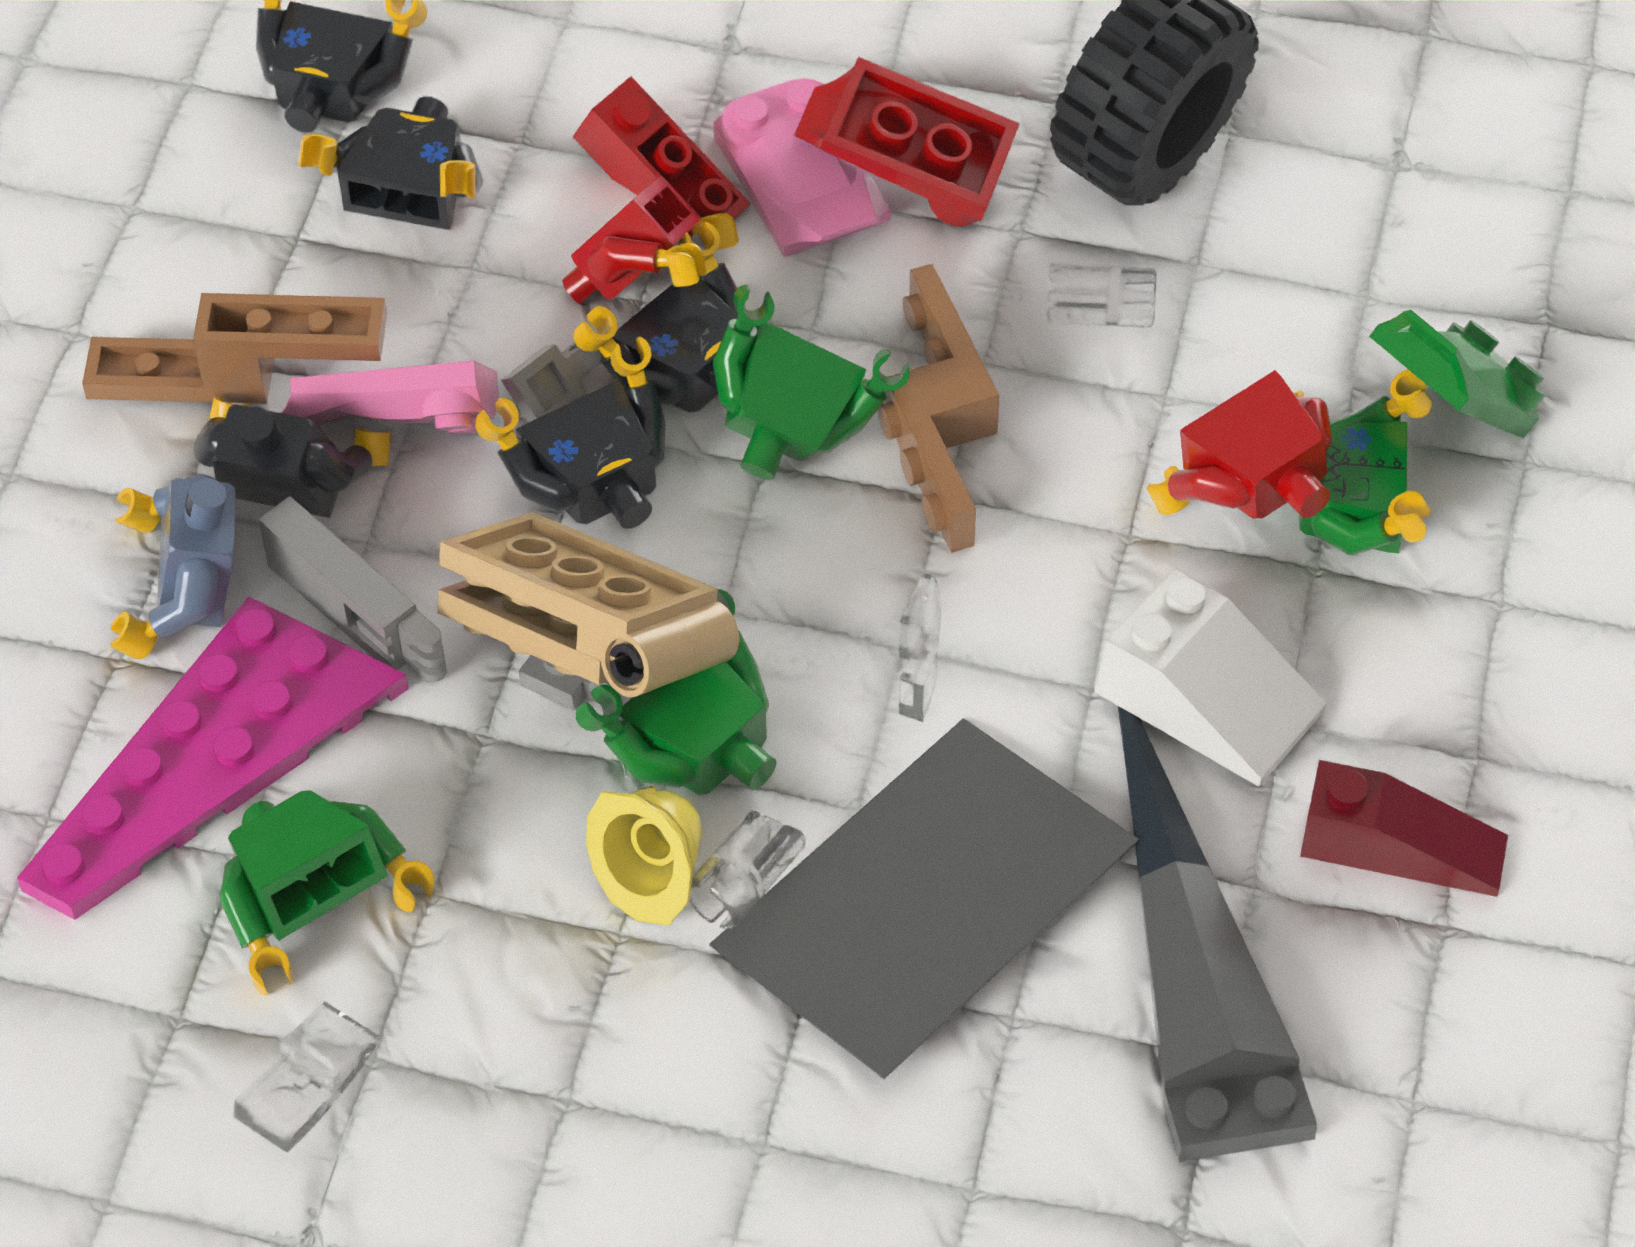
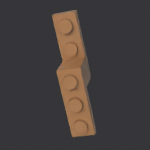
[878,264,999,553]
[82,293,387,404]

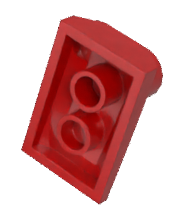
[794,57,1020,227]

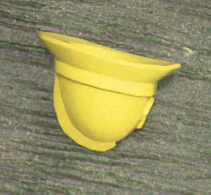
[586,786,703,926]

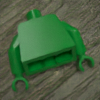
[713,285,909,480]
[576,589,777,795]

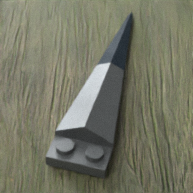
[1118,706,1317,1162]

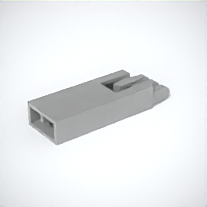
[258,496,447,682]

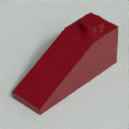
[1300,760,1508,897]

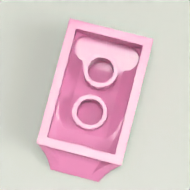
[713,78,891,257]
[282,361,499,434]

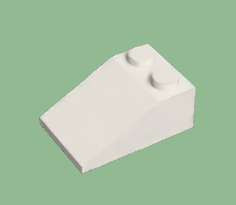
[1094,568,1327,787]

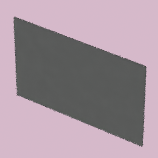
[709,718,1139,1080]

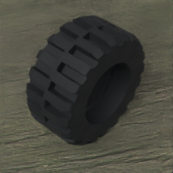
[1050,0,1259,205]

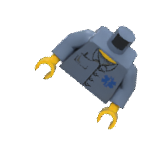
[110,474,236,659]

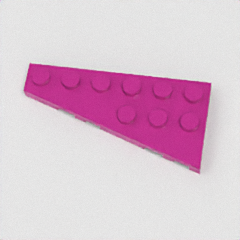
[17,596,409,920]

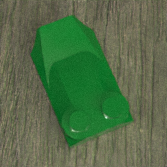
[1369,310,1546,439]

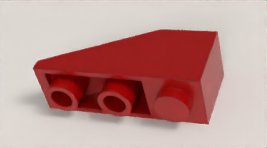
[573,76,751,220]

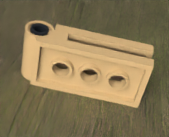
[437,512,739,697]

